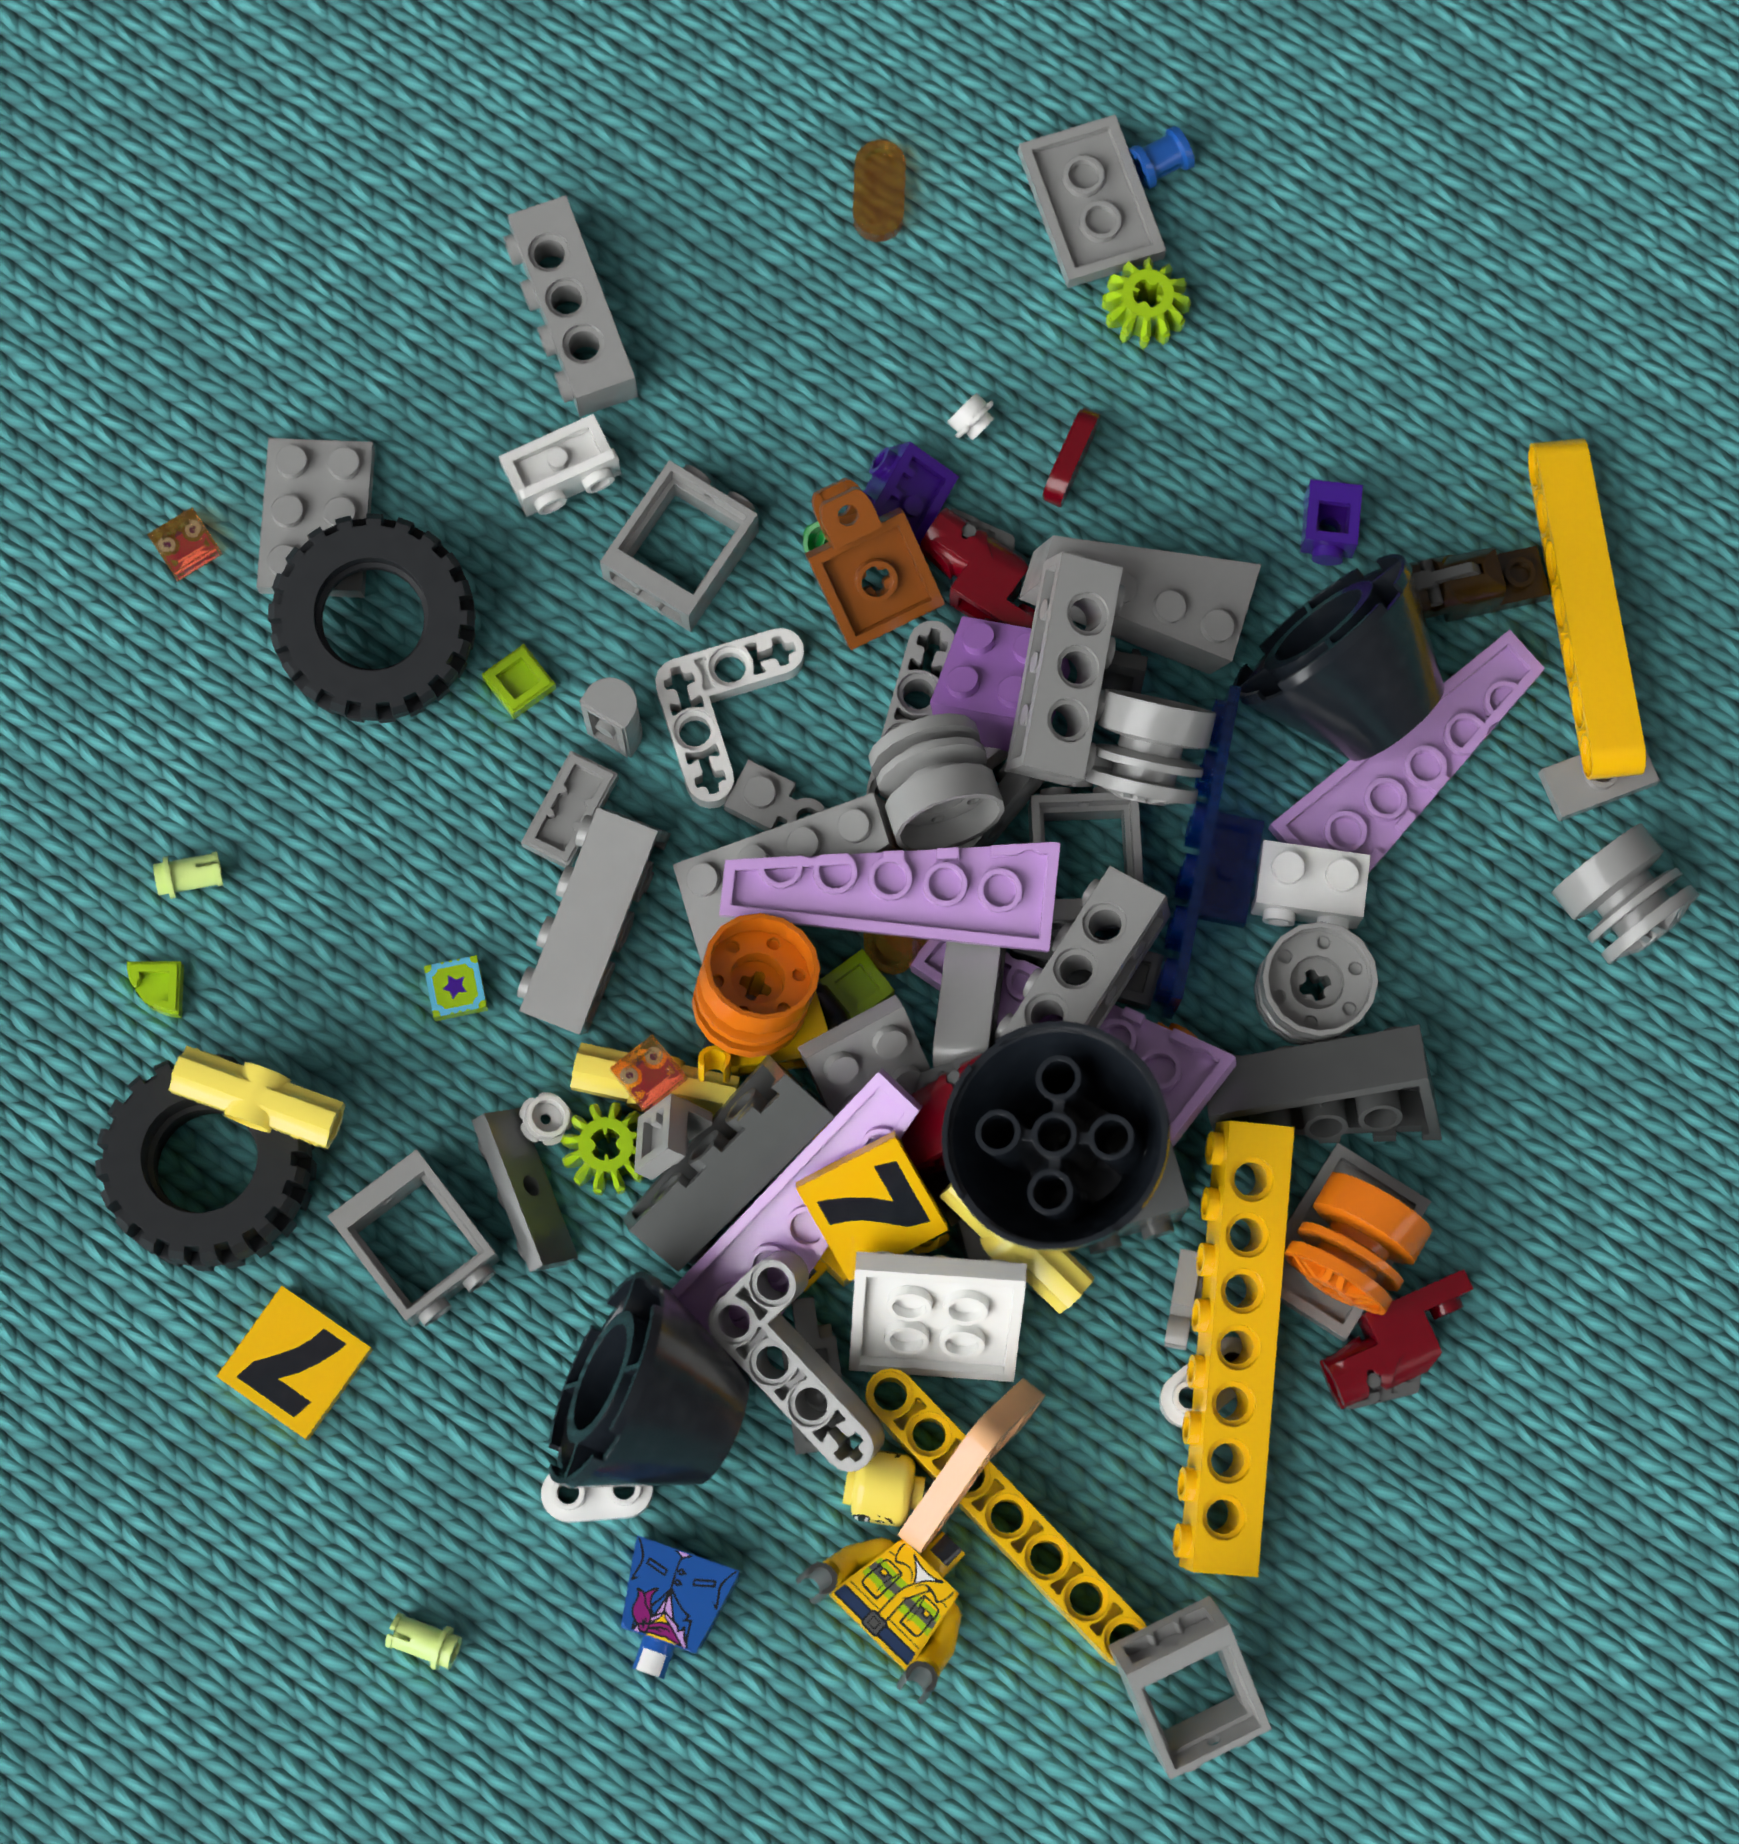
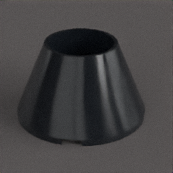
[1232,554,1444,761]
[548,1271,750,1488]

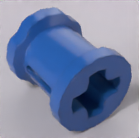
[1129,126,1195,189]

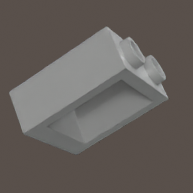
[600,460,759,632]
[1028,786,1144,931]
[327,1149,500,1327]
[1108,1596,1272,1780]

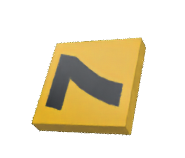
[796,1131,948,1281]
[216,1286,373,1441]

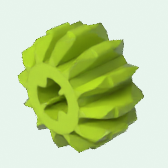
[1102,257,1191,349]
[561,1102,644,1195]

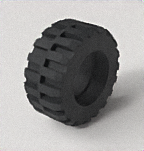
[268,513,476,723]
[95,1054,317,1271]

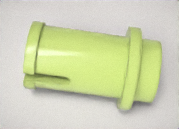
[153,851,224,899]
[385,1612,462,1670]

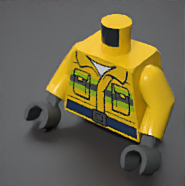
[796,1531,966,1704]

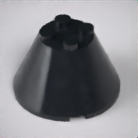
[942,1021,1170,1251]

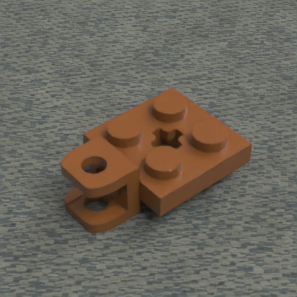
[804,477,945,650]

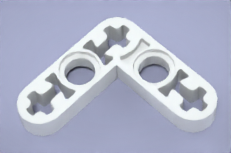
[655,628,804,809]

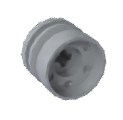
[1085,689,1216,806]
[868,713,1005,851]
[1551,823,1700,965]
[1253,921,1378,1045]

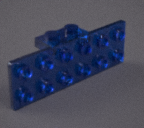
[1154,685,1265,1019]

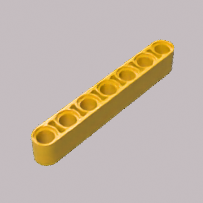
[1528,438,1646,780]
[865,1368,1147,1666]

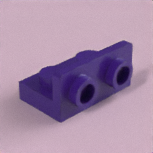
[845,442,959,546]

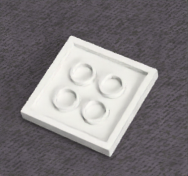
[849,1251,1027,1382]

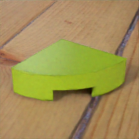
[127,961,184,1018]

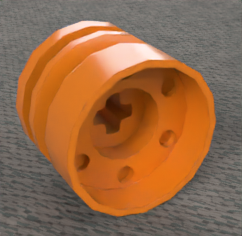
[692,913,820,1058]
[1284,1172,1433,1315]

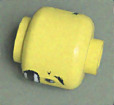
[843,1450,926,1527]

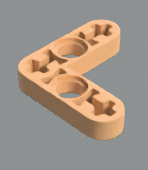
[898,1378,1045,1553]

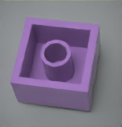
[930,616,1070,751]

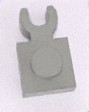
[724,760,824,831]
[1164,1249,1203,1351]

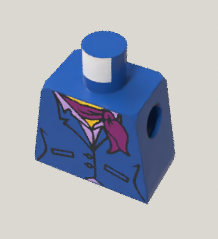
[621,1536,741,1679]

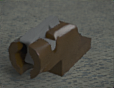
[1409,545,1550,623]

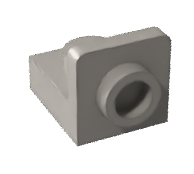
[634,1093,713,1180]

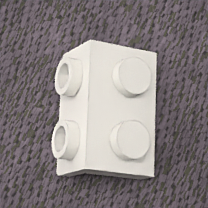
[499,414,621,517]
[1251,840,1371,929]

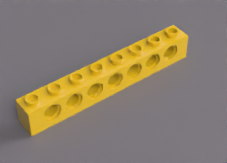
[1173,1121,1295,1577]

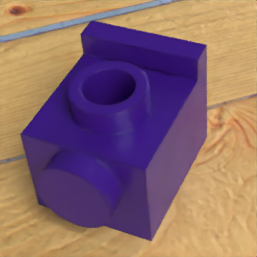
[1300,479,1363,566]

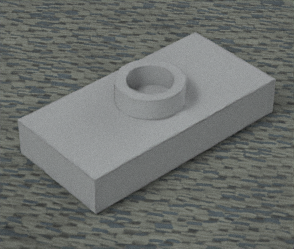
[1538,748,1660,822]
[521,751,619,868]

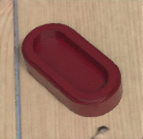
[1042,407,1101,508]

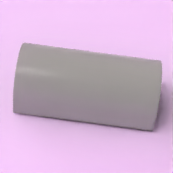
[579,677,642,758]

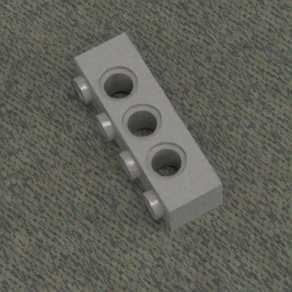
[503,195,638,417]
[1005,552,1125,786]
[994,866,1171,1044]

